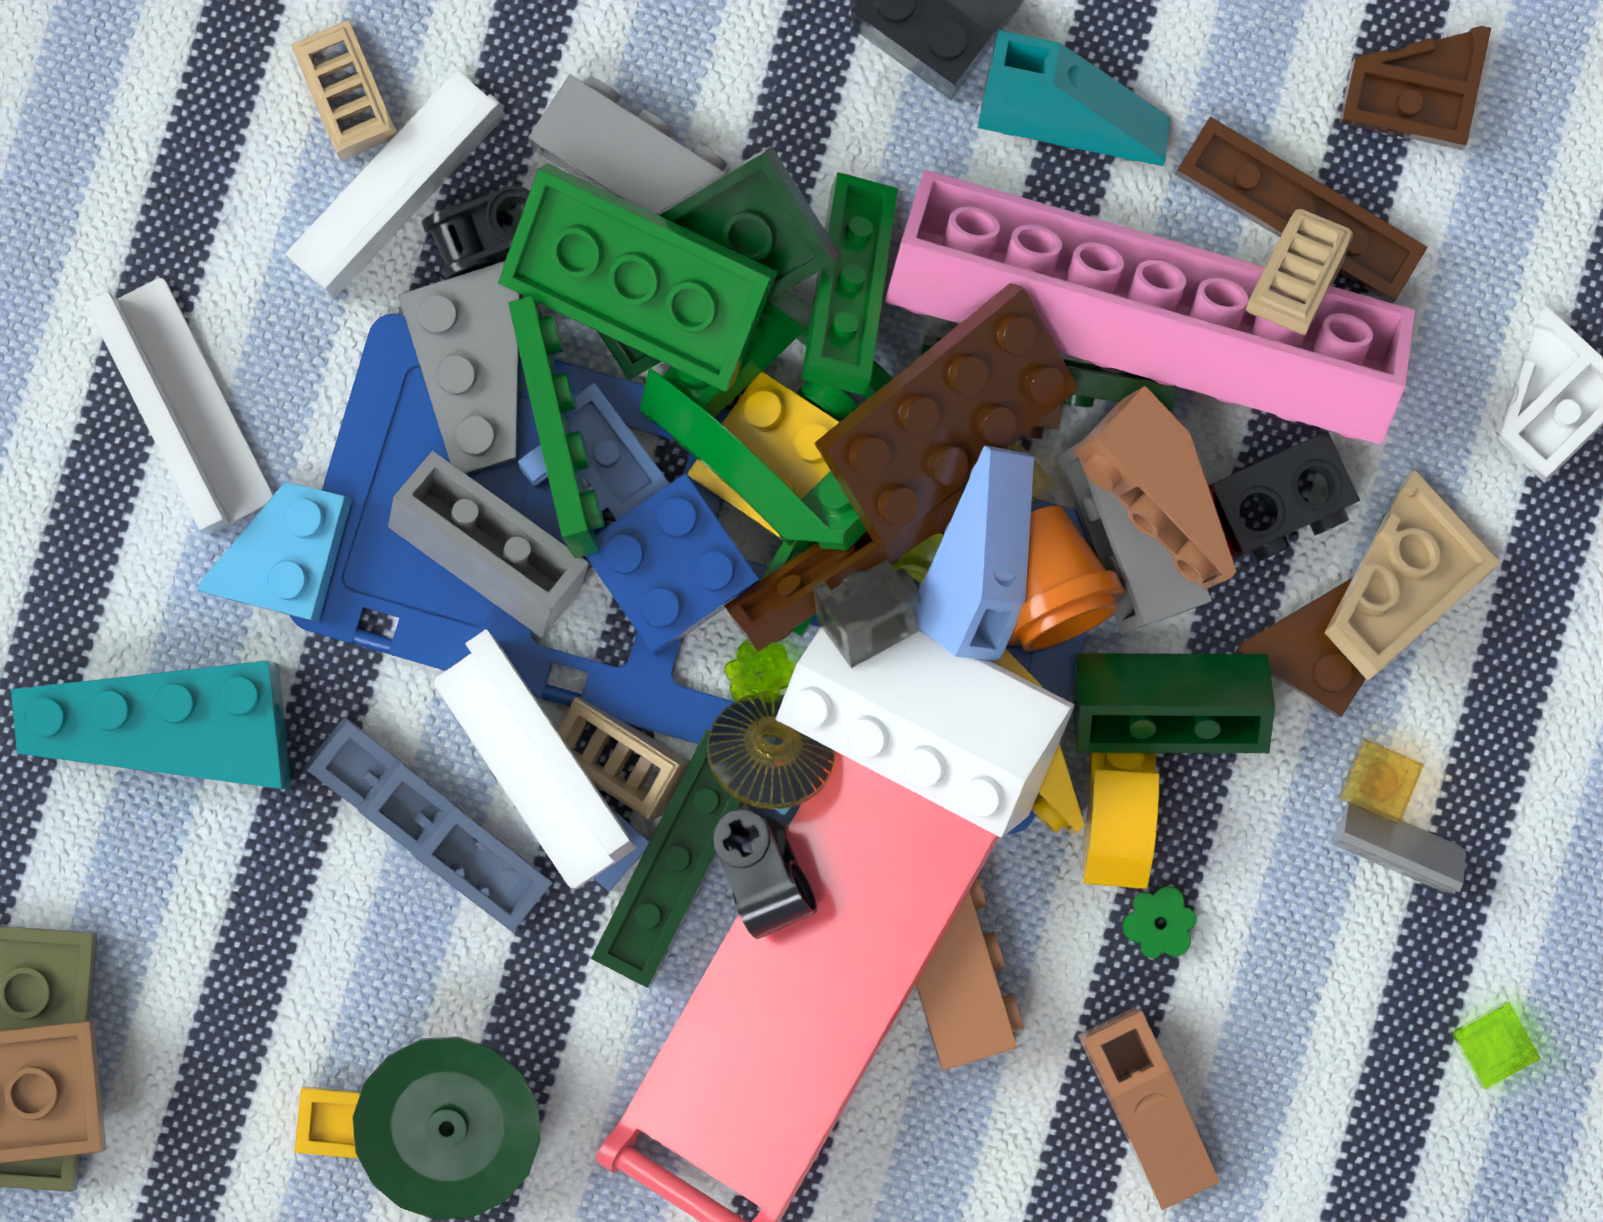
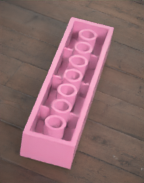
[885,169,1415,445]

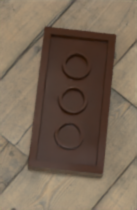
[814,283,1079,548]

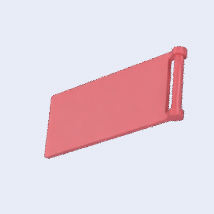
[596,750,999,1222]

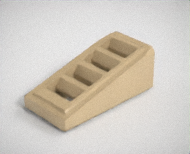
[291,20,397,161]
[1245,209,1353,335]
[557,697,690,819]

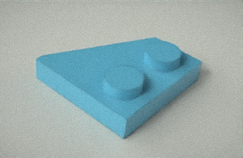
[198,482,352,623]

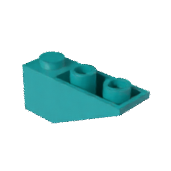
[977,30,1171,166]

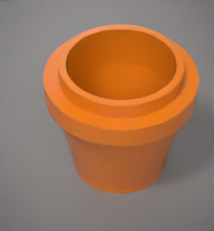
[1007,505,1125,652]

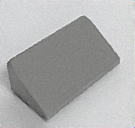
[1331,800,1466,894]

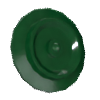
[352,1036,541,1220]

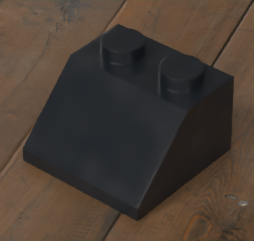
[850,0,1025,100]

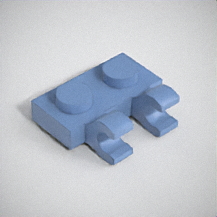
[518,383,670,521]

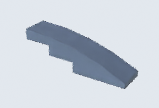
[304,716,553,933]

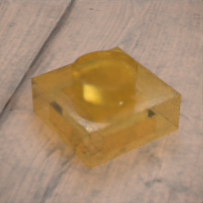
[1337,739,1425,824]

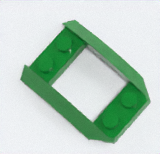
[639,290,893,551]

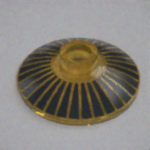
[707,694,836,809]

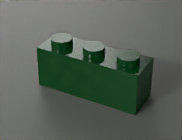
[1072,653,1275,754]

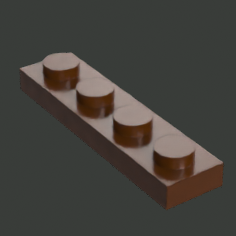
[1175,117,1428,304]
[724,487,964,652]

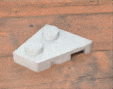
[1498,306,1603,483]

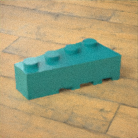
[11,660,292,790]

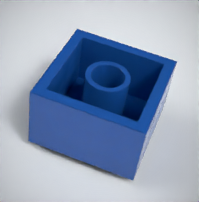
[585,473,759,657]

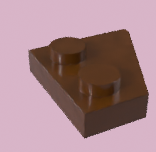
[1339,26,1491,150]
[1235,577,1366,718]

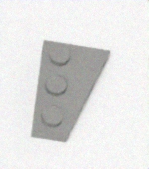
[398,261,520,475]

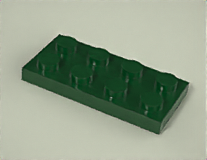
[596,145,841,380]

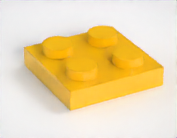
[687,372,839,547]

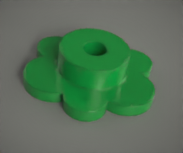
[1122,886,1197,958]

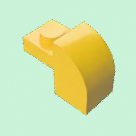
[1083,753,1159,889]

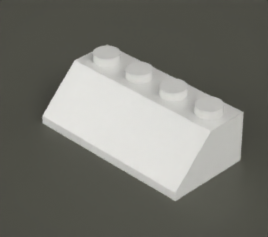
[776,590,1075,838]

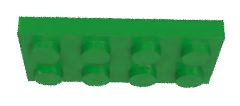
[498,163,778,392]

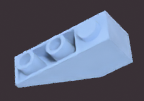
[907,445,1034,662]

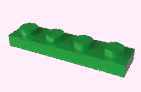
[801,172,898,395]
[508,296,605,558]

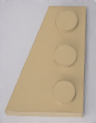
[1325,469,1500,681]

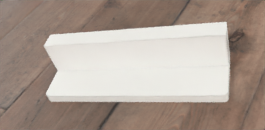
[285,69,505,300]
[85,278,274,536]
[433,629,637,889]

